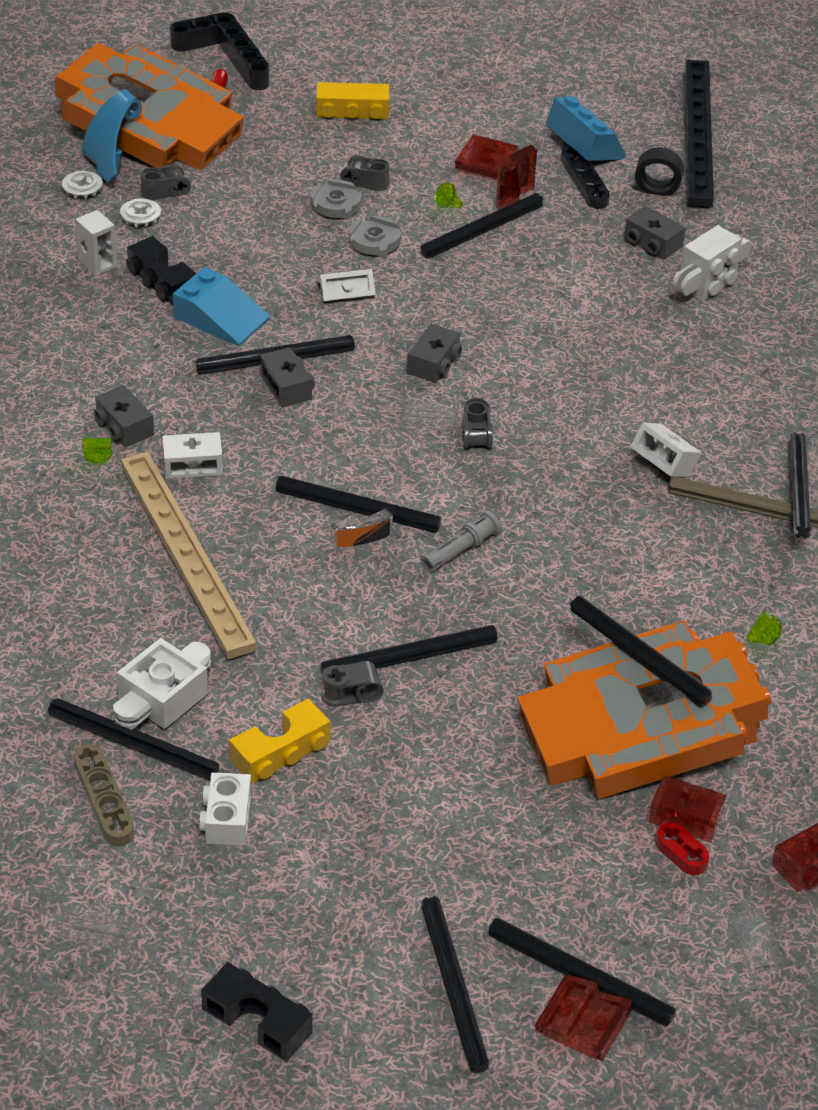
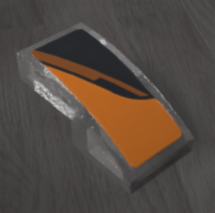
[330,508,393,548]

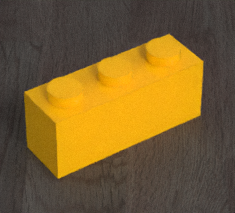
[316,82,389,119]

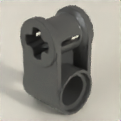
[340,155,390,191]
[141,164,191,200]
[463,398,493,449]
[321,661,384,707]

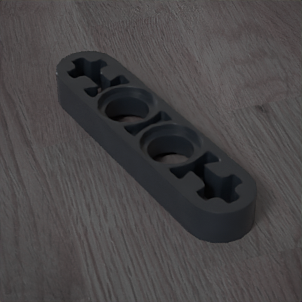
[561,145,610,209]

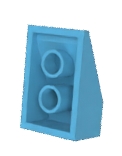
[173,267,270,347]

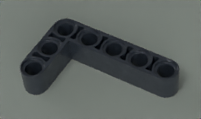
[170,12,269,91]

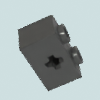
[624,206,686,260]
[407,324,462,383]
[260,347,315,408]
[94,385,154,448]

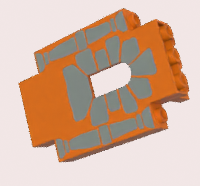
[54,42,244,170]
[517,620,772,799]

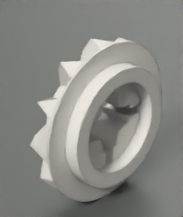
[62,171,103,199]
[120,199,161,228]

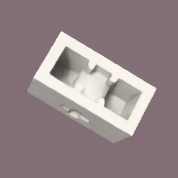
[75,210,118,275]
[630,423,702,477]
[163,432,223,479]

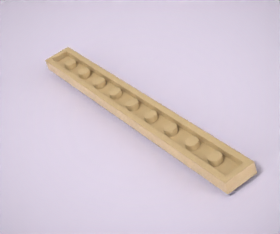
[121,452,256,660]

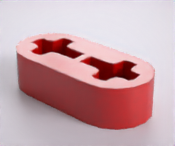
[655,822,710,875]

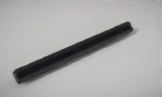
[420,193,544,258]
[195,335,355,375]
[790,432,811,539]
[276,476,441,533]
[570,596,713,706]
[320,625,498,678]
[48,698,219,780]
[421,896,489,1073]
[488,918,676,1026]

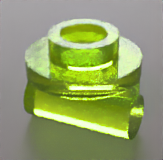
[435,182,463,208]
[82,437,112,464]
[747,611,782,645]

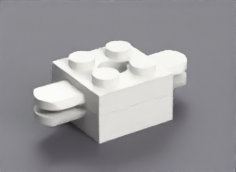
[672,225,751,301]
[113,638,211,730]

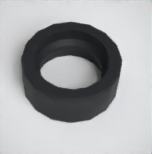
[635,147,684,196]

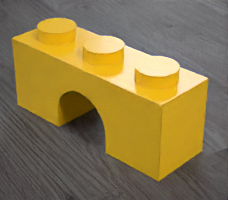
[229,698,331,784]

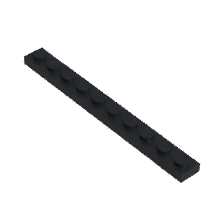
[685,60,714,207]

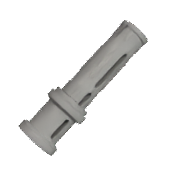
[421,511,501,573]

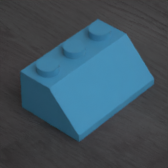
[546,96,626,161]

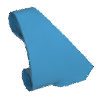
[82,89,142,183]

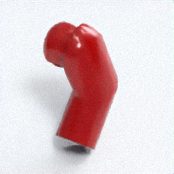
[211,69,228,88]

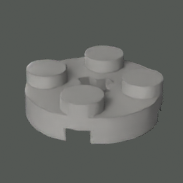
[311,180,362,220]
[349,216,401,257]

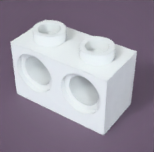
[199,773,251,845]

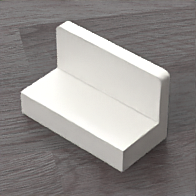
[316,269,376,302]

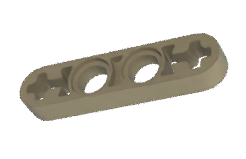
[74,744,134,846]

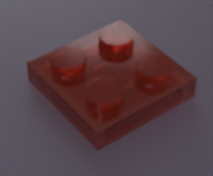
[455,134,519,179]

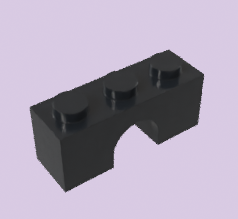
[126,236,197,306]
[201,961,312,1062]

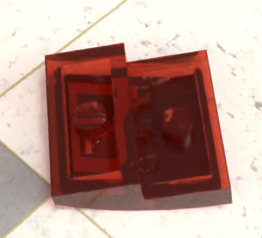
[496,145,537,209]
[535,974,633,1061]

